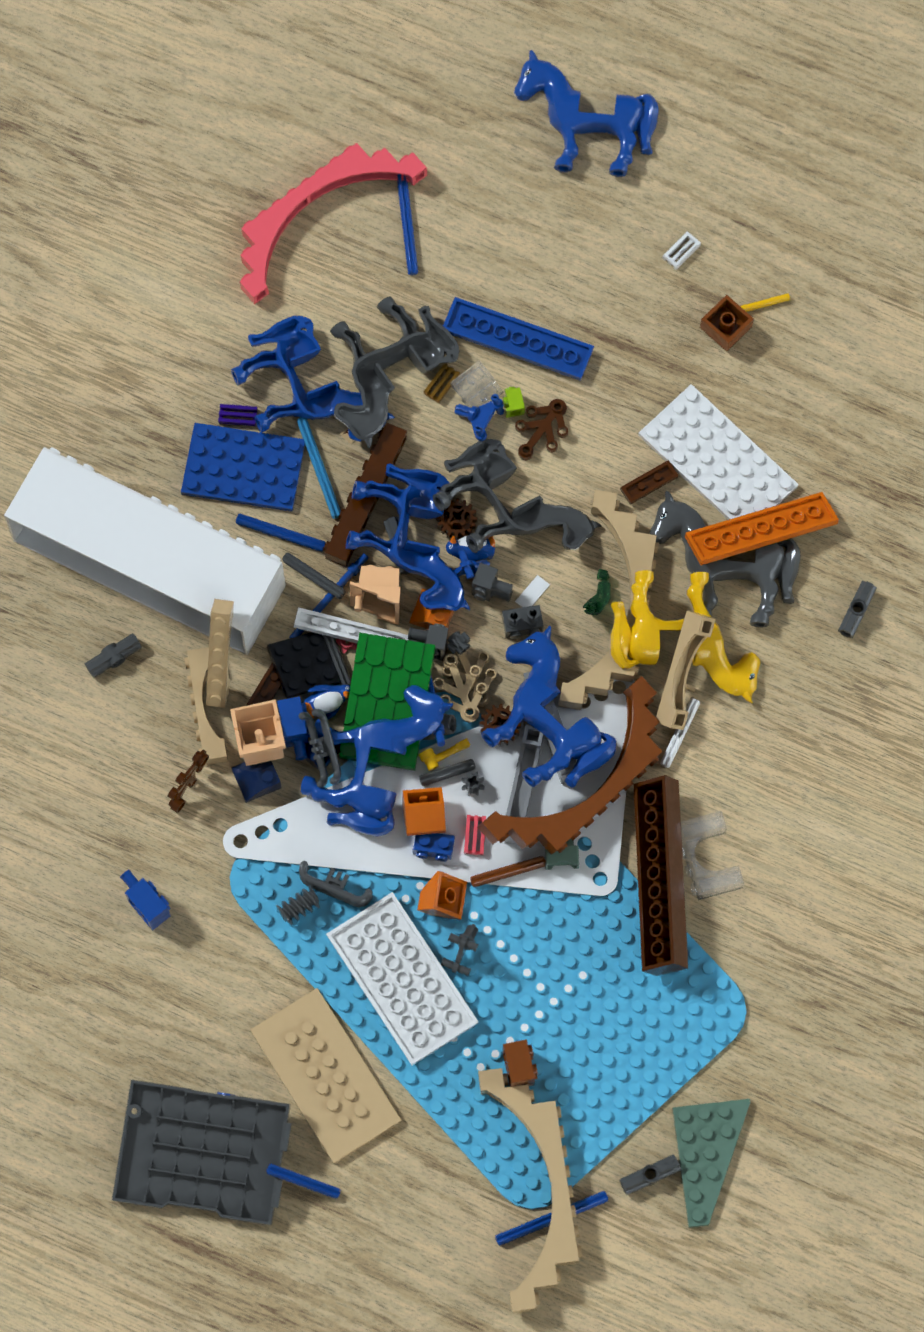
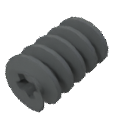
[276,885,320,925]

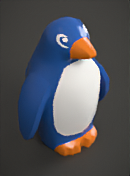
[446,535,495,562]
[304,684,350,719]

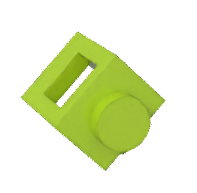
[502,387,525,418]

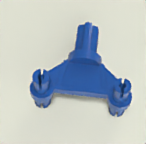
[454,394,505,441]
[445,550,490,579]

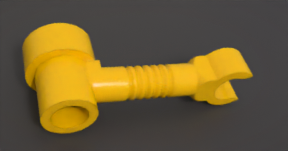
[418,738,471,771]

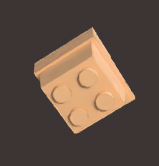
[350,565,401,625]
[230,699,286,766]

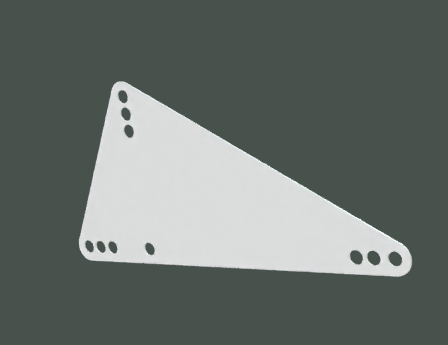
[223,679,635,896]

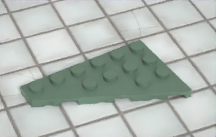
[672,1099,750,1228]

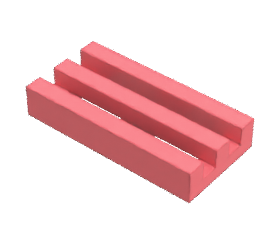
[464,815,486,855]

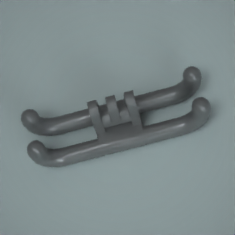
[299,709,341,788]
[299,861,373,907]

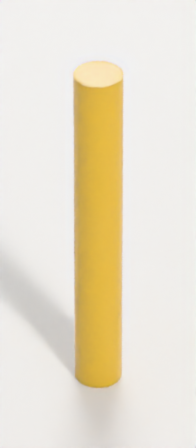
[740,293,790,312]

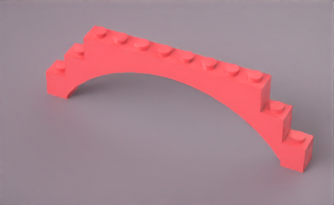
[239,143,427,305]

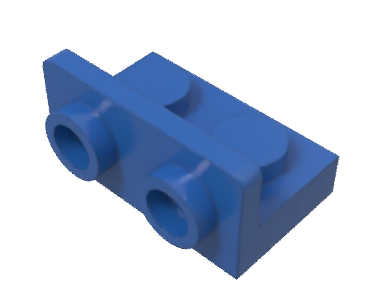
[413,833,455,862]

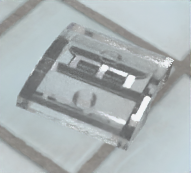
[450,360,503,408]

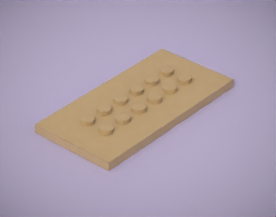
[250,988,402,1164]

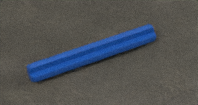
[266,1164,340,1199]

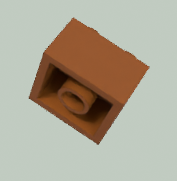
[700,295,754,352]
[502,1039,538,1087]

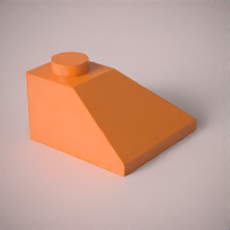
[409,588,454,629]
[417,871,467,920]

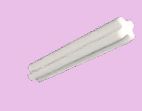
[660,698,700,768]

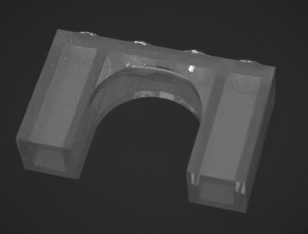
[681,811,744,900]

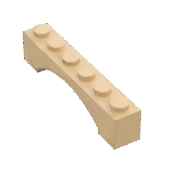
[206,599,234,708]
[656,611,716,730]
[184,647,228,765]

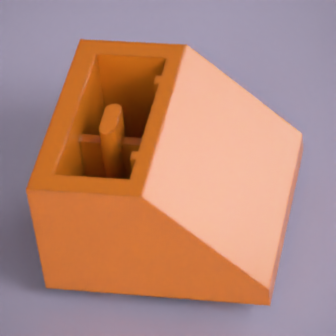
[402,787,446,836]

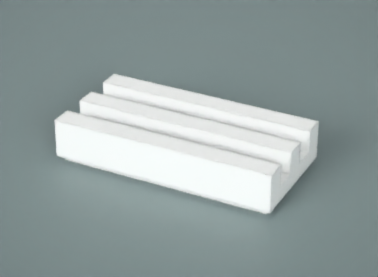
[662,231,701,270]

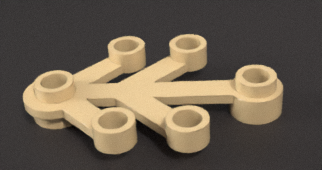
[442,651,497,708]
[433,653,487,723]

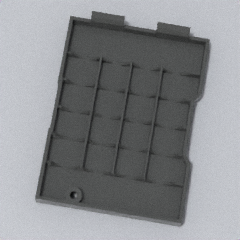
[112,1080,292,1225]

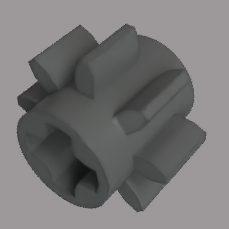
[447,631,471,655]
[461,772,485,796]

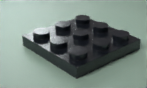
[267,632,341,699]

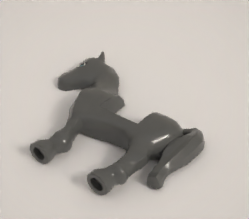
[330,296,459,448]
[433,439,602,553]
[649,491,801,628]

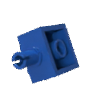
[277,696,310,760]
[120,870,171,931]

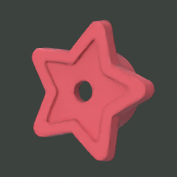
[336,639,357,654]

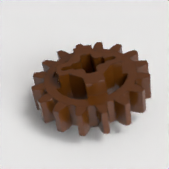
[436,498,477,540]
[479,704,521,746]

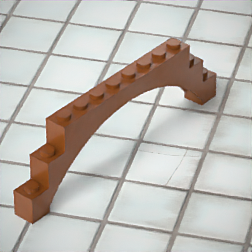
[477,676,663,855]

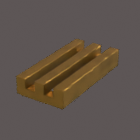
[424,363,460,403]

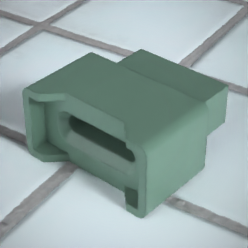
[545,838,579,870]

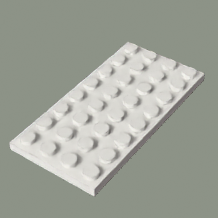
[638,384,799,520]
[326,892,479,1066]

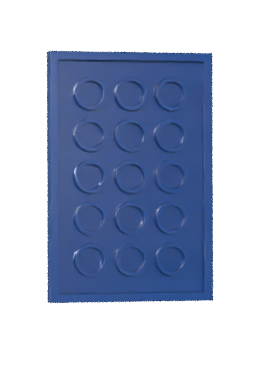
[181,423,305,512]

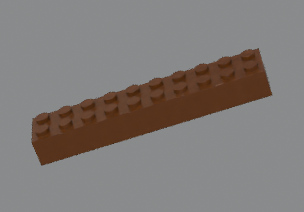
[634,775,688,976]

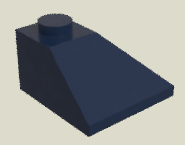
[231,761,282,803]

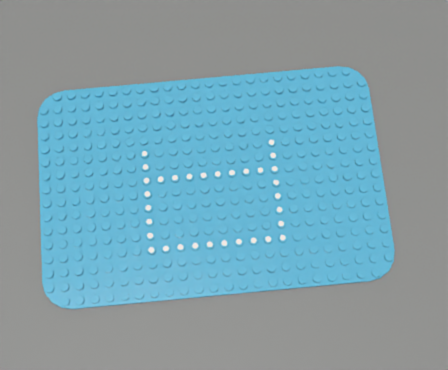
[229,692,747,1209]

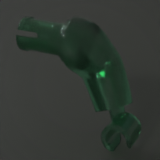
[583,569,611,616]

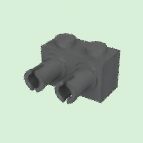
[472,563,513,602]
[502,605,544,639]
[408,624,449,661]

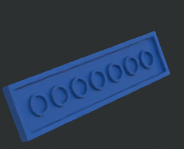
[443,297,594,381]

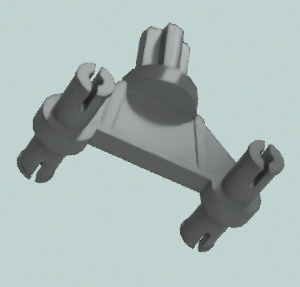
[441,924,479,976]

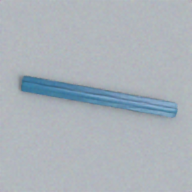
[297,417,341,519]

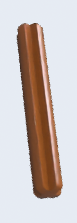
[470,856,546,887]

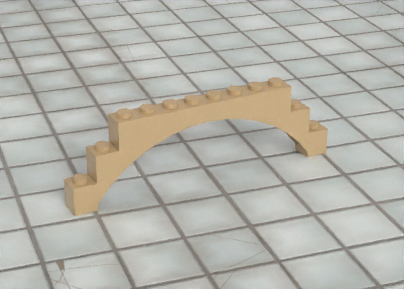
[558,490,659,710]
[478,1068,582,1314]

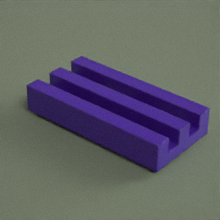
[218,404,258,426]

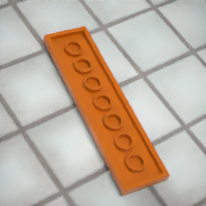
[685,492,839,565]

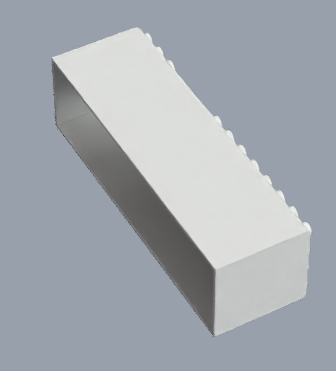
[4,447,286,656]

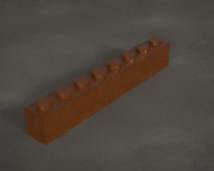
[323,423,408,567]

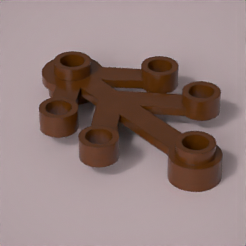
[515,399,568,461]
[167,750,209,813]

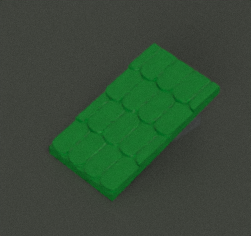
[339,632,436,771]

